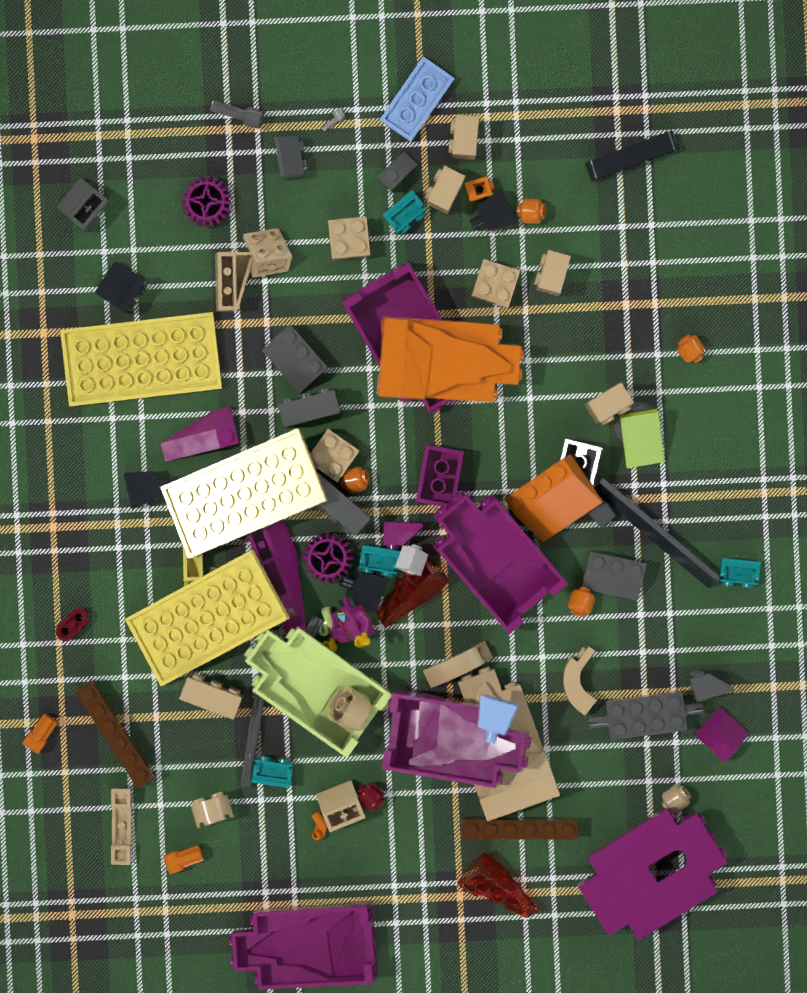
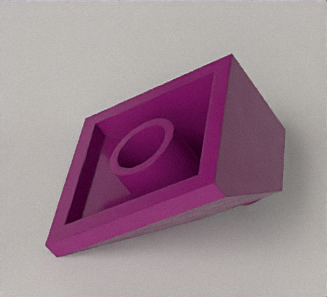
[383,522,423,549]
[694,707,748,763]

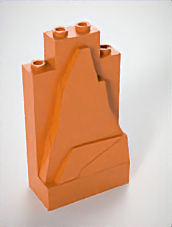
[377,316,524,402]

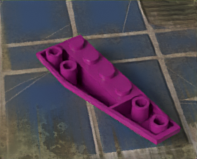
[247,519,306,634]

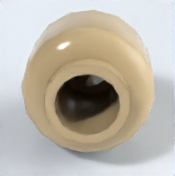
[662,785,691,813]

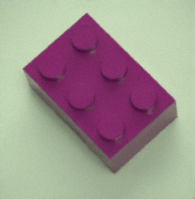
[416,445,464,506]

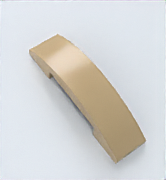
[111,788,132,865]

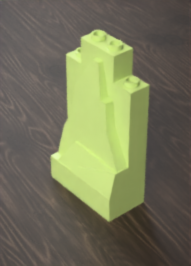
[244,626,392,758]

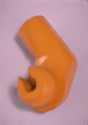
[311,811,328,841]

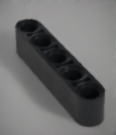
[585,130,679,182]

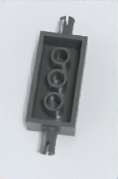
[588,690,704,740]

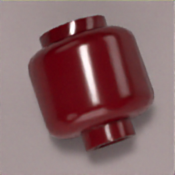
[356,782,386,811]

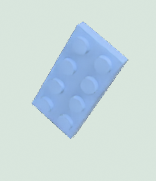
[379,57,455,142]

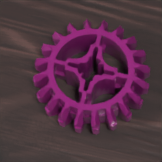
[180,175,232,228]
[302,532,353,584]

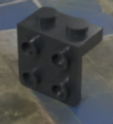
[96,262,148,314]

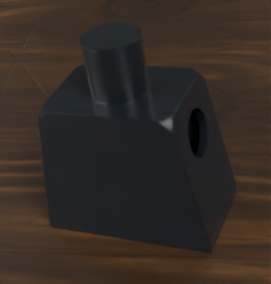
[469,190,518,233]
[123,471,170,509]
[339,571,389,613]

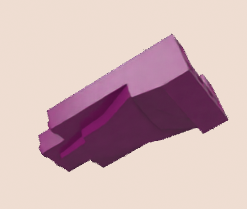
[340,262,456,413]
[433,491,568,634]
[382,689,531,788]
[229,900,378,990]

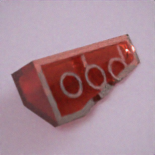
[376,556,450,628]
[457,852,539,918]

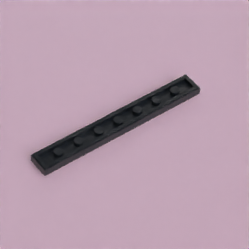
[594,478,720,588]

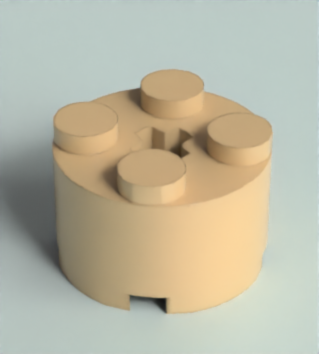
[328,686,373,731]
[191,792,234,828]

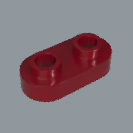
[56,608,89,641]

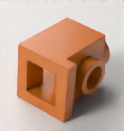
[464,176,495,203]

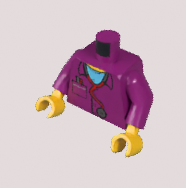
[323,596,375,652]

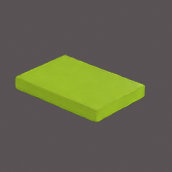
[619,409,665,468]

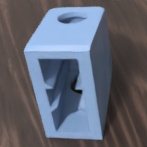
[478,694,520,743]

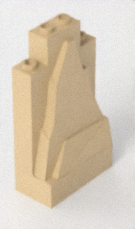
[458,666,560,821]

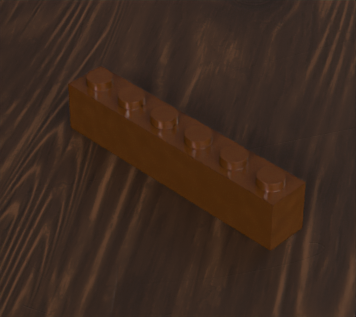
[75,680,156,789]
[461,817,578,840]

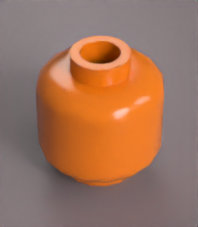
[517,199,546,224]
[677,334,705,363]
[340,466,370,494]
[568,587,595,617]

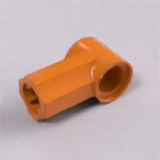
[22,714,58,754]
[163,845,204,874]

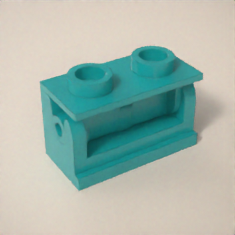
[383,190,427,234]
[359,545,401,577]
[718,558,761,588]
[252,755,294,788]

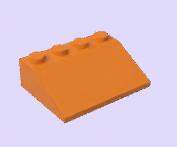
[504,454,603,542]

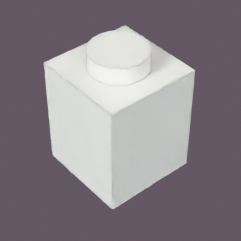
[395,544,428,576]

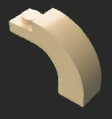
[423,641,493,688]
[563,646,597,715]

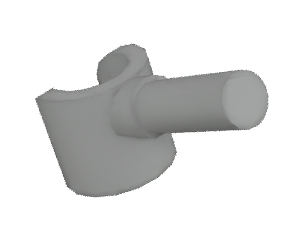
[322,108,345,131]

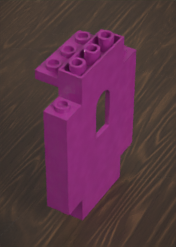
[577,808,727,941]

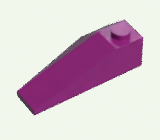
[161,407,240,462]

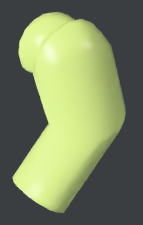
[319,607,332,636]

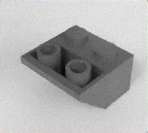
[57,178,110,232]

